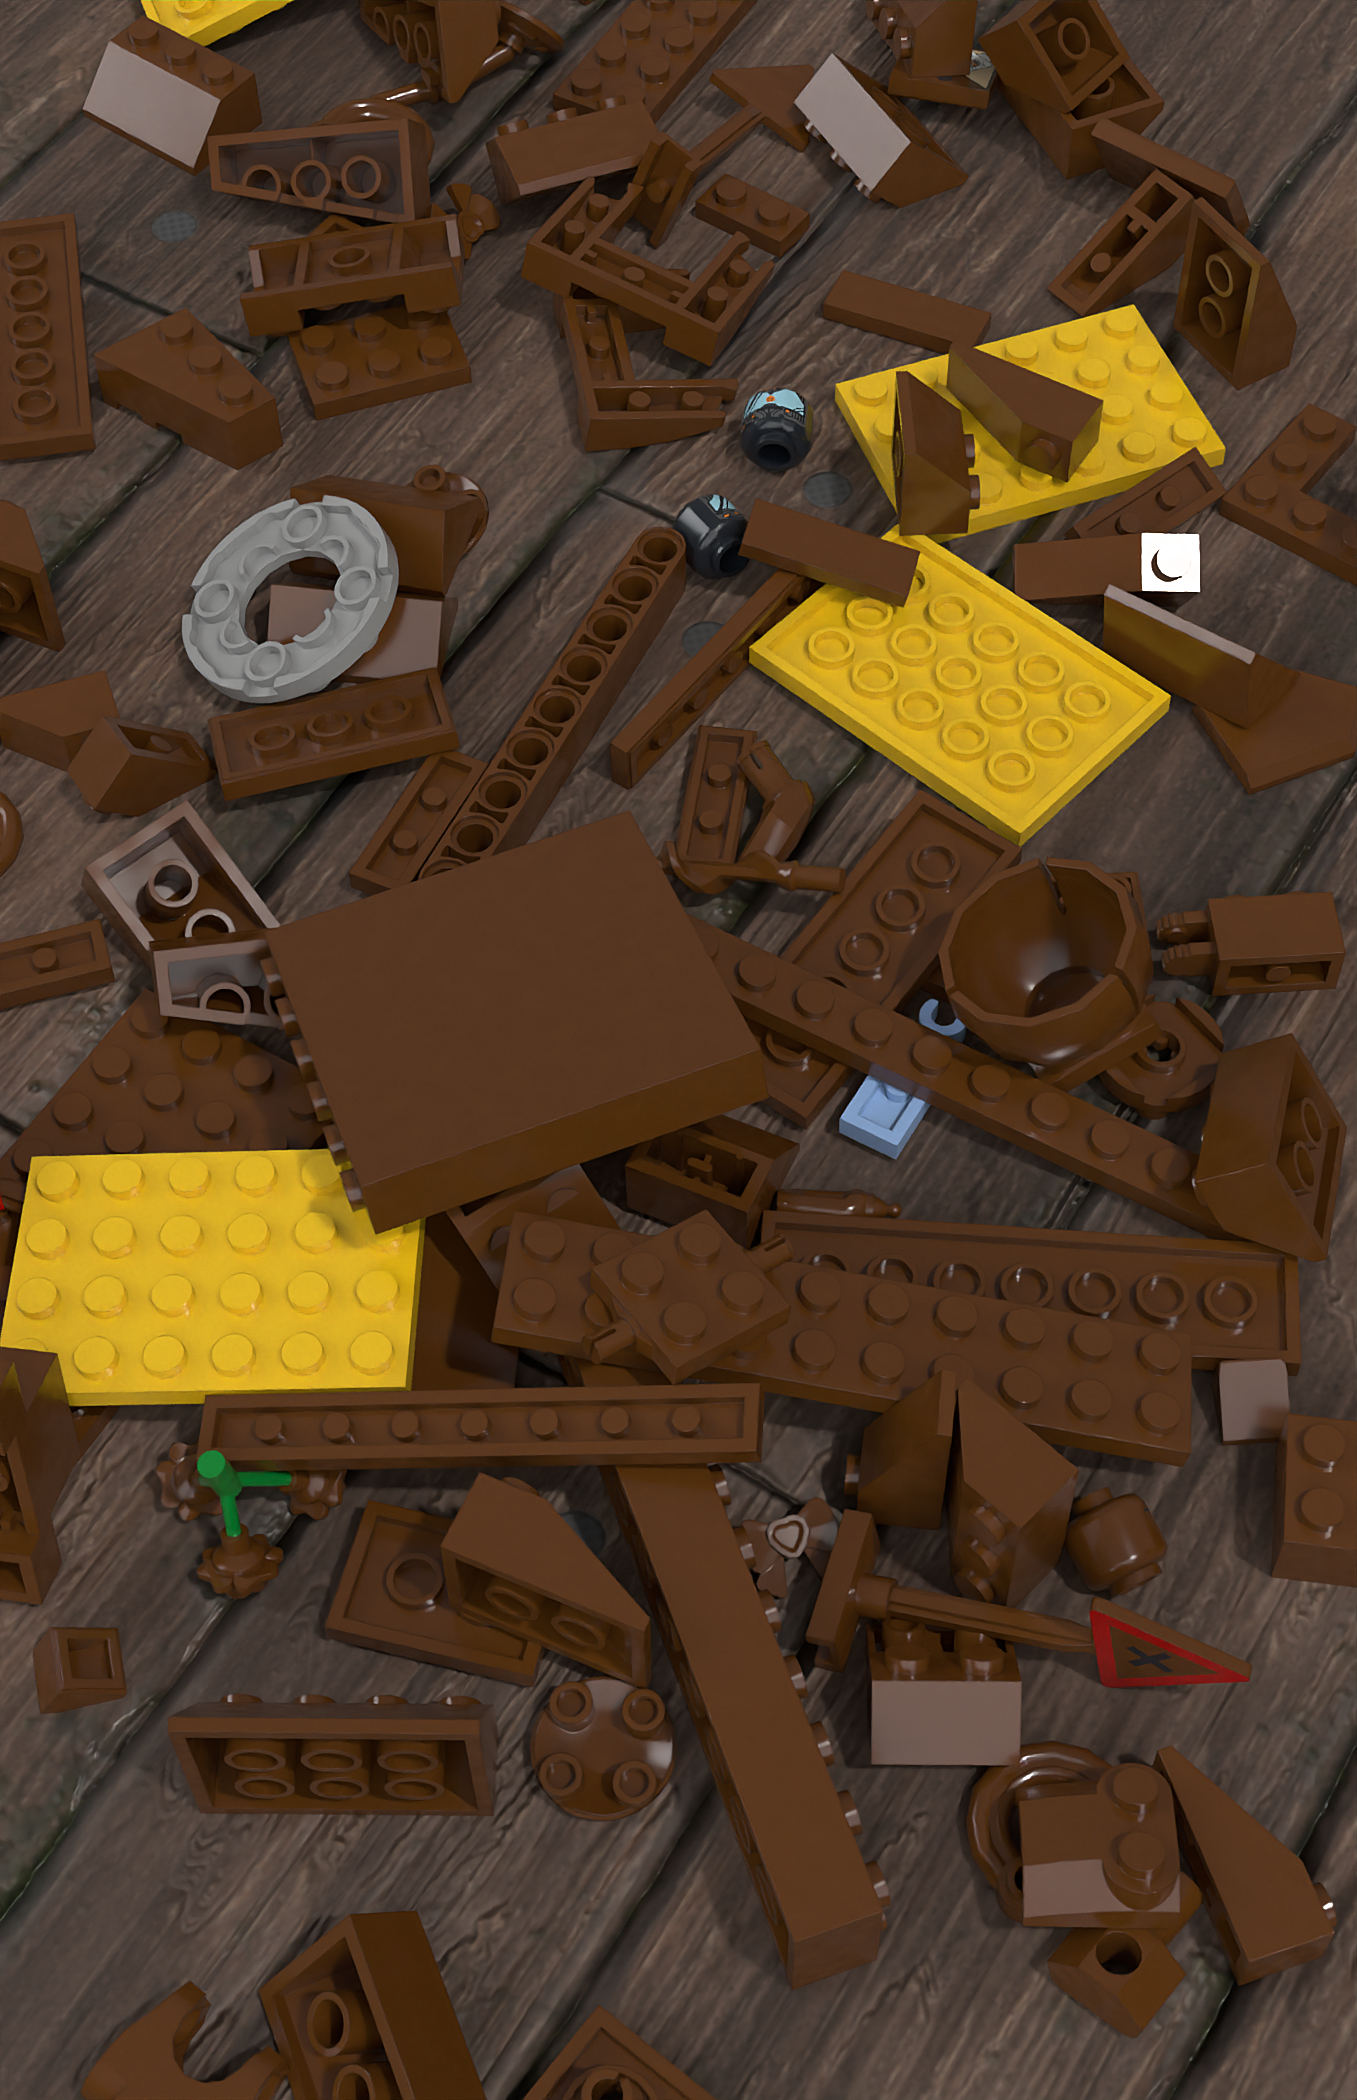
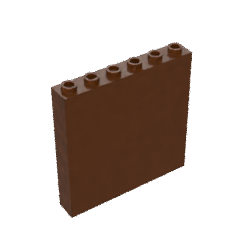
[260,810,769,1235]

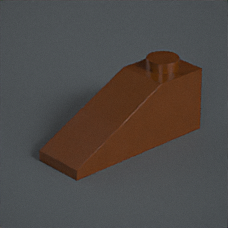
[1046,168,1195,318]
[946,340,1104,483]
[1012,533,1200,607]
[844,1369,957,1530]
[1152,1746,1337,1986]

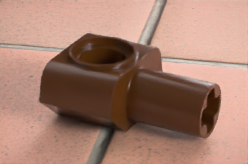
[1047,1871,1204,2038]

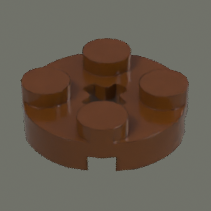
[1098,994,1224,1120]

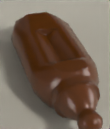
[777,1189,902,1219]

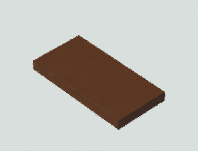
[207,668,460,801]

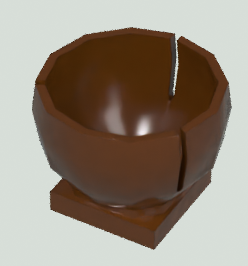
[938,857,1164,1093]

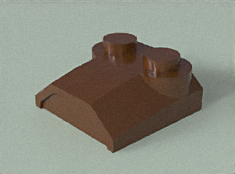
[1014,1763,1180,1929]

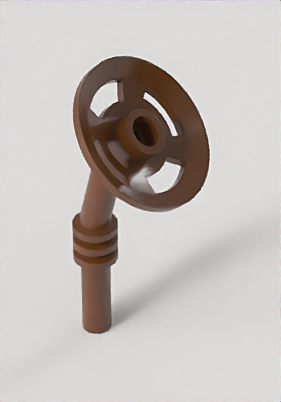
[370,0,565,106]

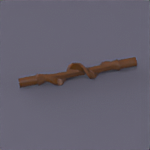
[656,841,846,895]

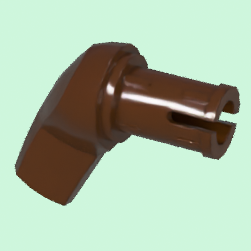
[736,740,815,863]

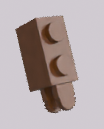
[1155,891,1346,996]

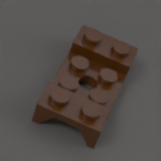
[240,214,465,337]

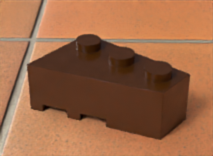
[93,307,283,470]

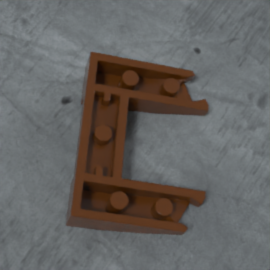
[521,177,775,366]
[552,269,739,452]

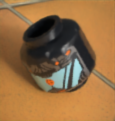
[740,388,814,472]
[672,494,750,580]

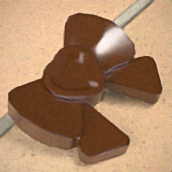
[426,183,501,262]
[739,1497,838,1599]

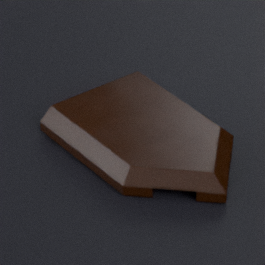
[1192,669,1357,795]

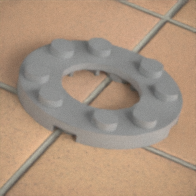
[182,495,399,703]

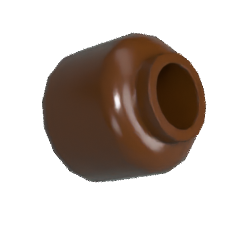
[1063,1487,1168,1599]

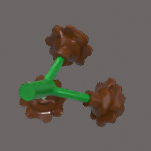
[155,1440,347,1599]

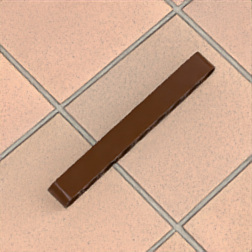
[418,526,687,880]

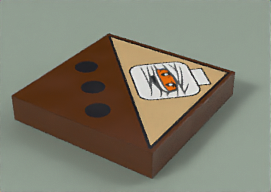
[888,49,998,109]

